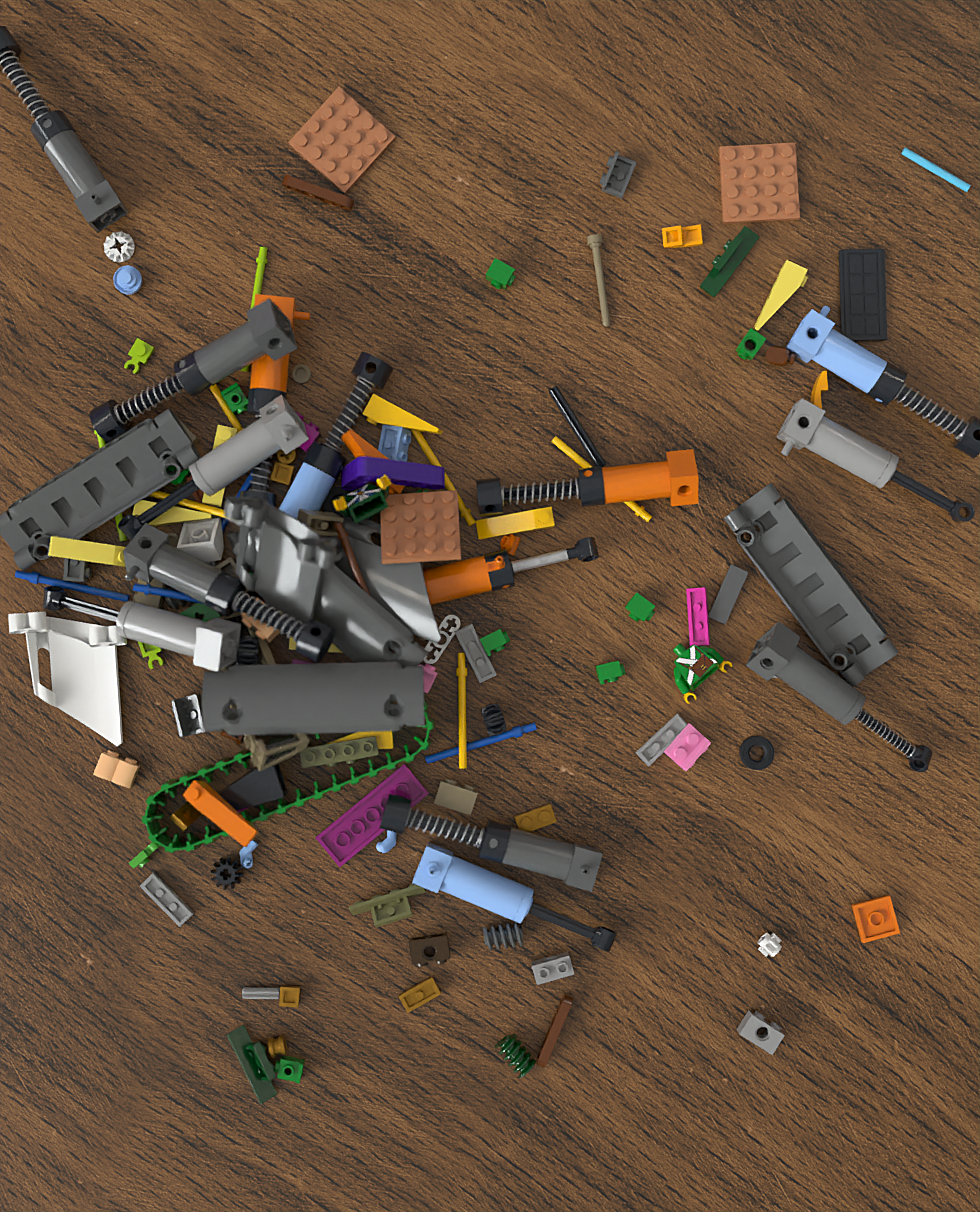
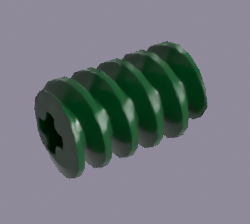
[494,1034,536,1078]

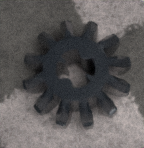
[237,635,259,666]
[481,703,507,736]
[210,856,244,890]

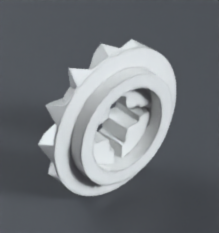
[103,231,135,262]

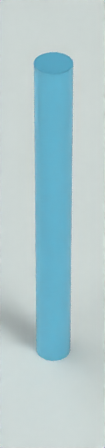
[901,147,971,192]

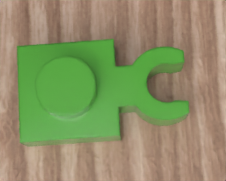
[129,842,161,869]

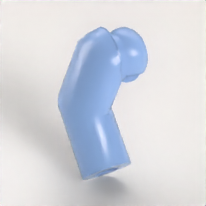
[376,830,397,853]
[239,840,258,868]

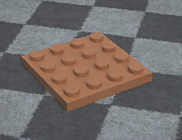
[288,87,396,195]
[718,142,800,224]
[381,490,461,564]

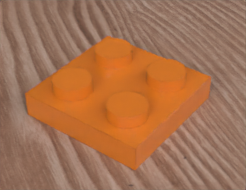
[851,895,900,943]

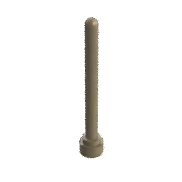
[587,234,610,327]

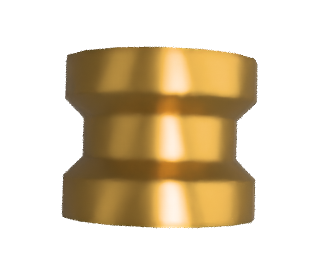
[277,449,297,465]
[268,1035,288,1058]

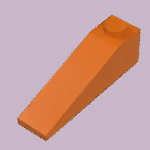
[341,429,404,495]
[183,780,258,847]

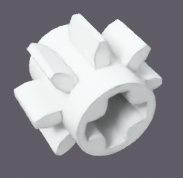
[757,933,782,957]

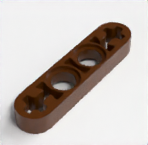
[281,175,354,211]
[535,994,573,1068]

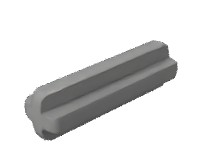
[242,987,280,999]

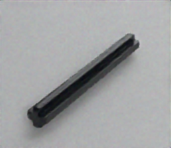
[549,386,606,467]

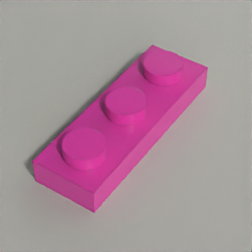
[686,587,710,646]

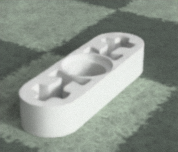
[423,615,460,664]

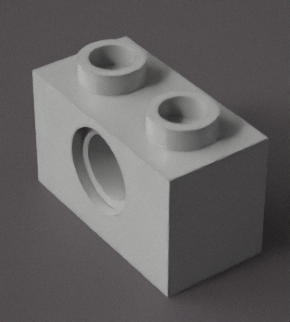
[531,951,574,985]
[737,1010,785,1055]

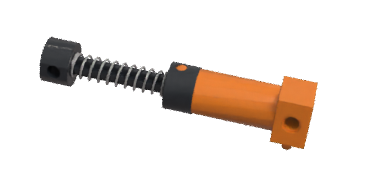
[240,294,310,508]
[476,449,698,516]

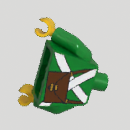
[673,643,732,704]

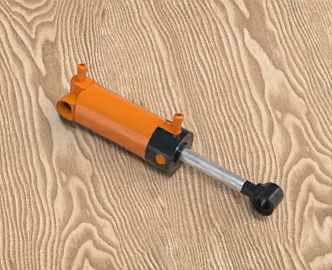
[423,537,599,605]

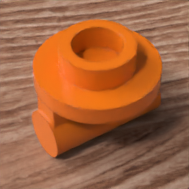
[500,534,521,556]

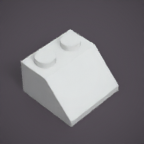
[177,518,224,562]

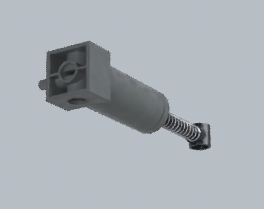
[746,621,932,772]

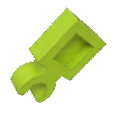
[124,338,155,375]
[138,641,164,669]

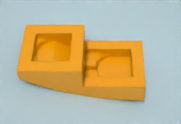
[662,224,703,248]
[811,371,828,409]

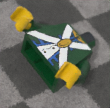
[333,474,392,523]

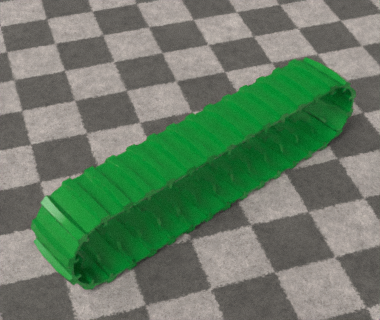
[142,701,435,853]

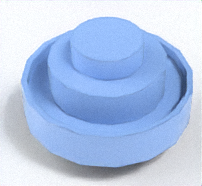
[113,266,143,295]

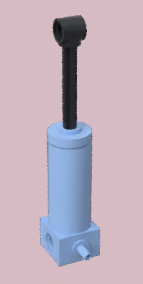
[412,842,617,952]

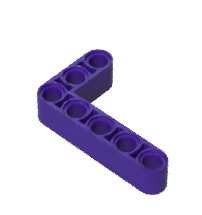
[341,456,445,491]

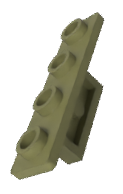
[300,736,379,768]
[349,883,426,928]

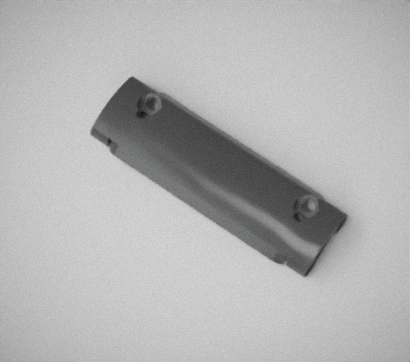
[0,408,201,570]
[723,483,899,686]
[232,530,429,669]
[202,662,424,735]

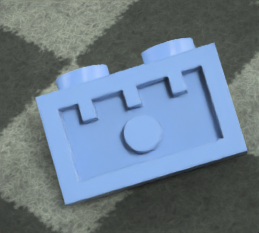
[378,425,411,462]

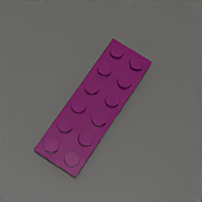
[315,763,429,867]

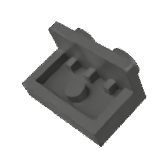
[599,151,637,199]
[63,558,92,582]
[171,693,204,737]

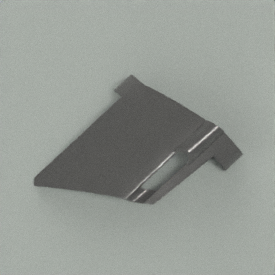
[223,497,336,643]
[335,515,442,643]

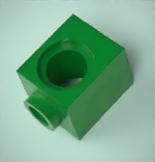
[735,328,766,361]

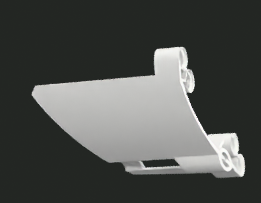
[8,612,127,747]

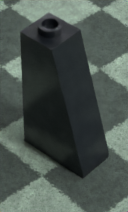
[217,756,288,811]

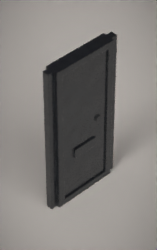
[838,249,887,342]

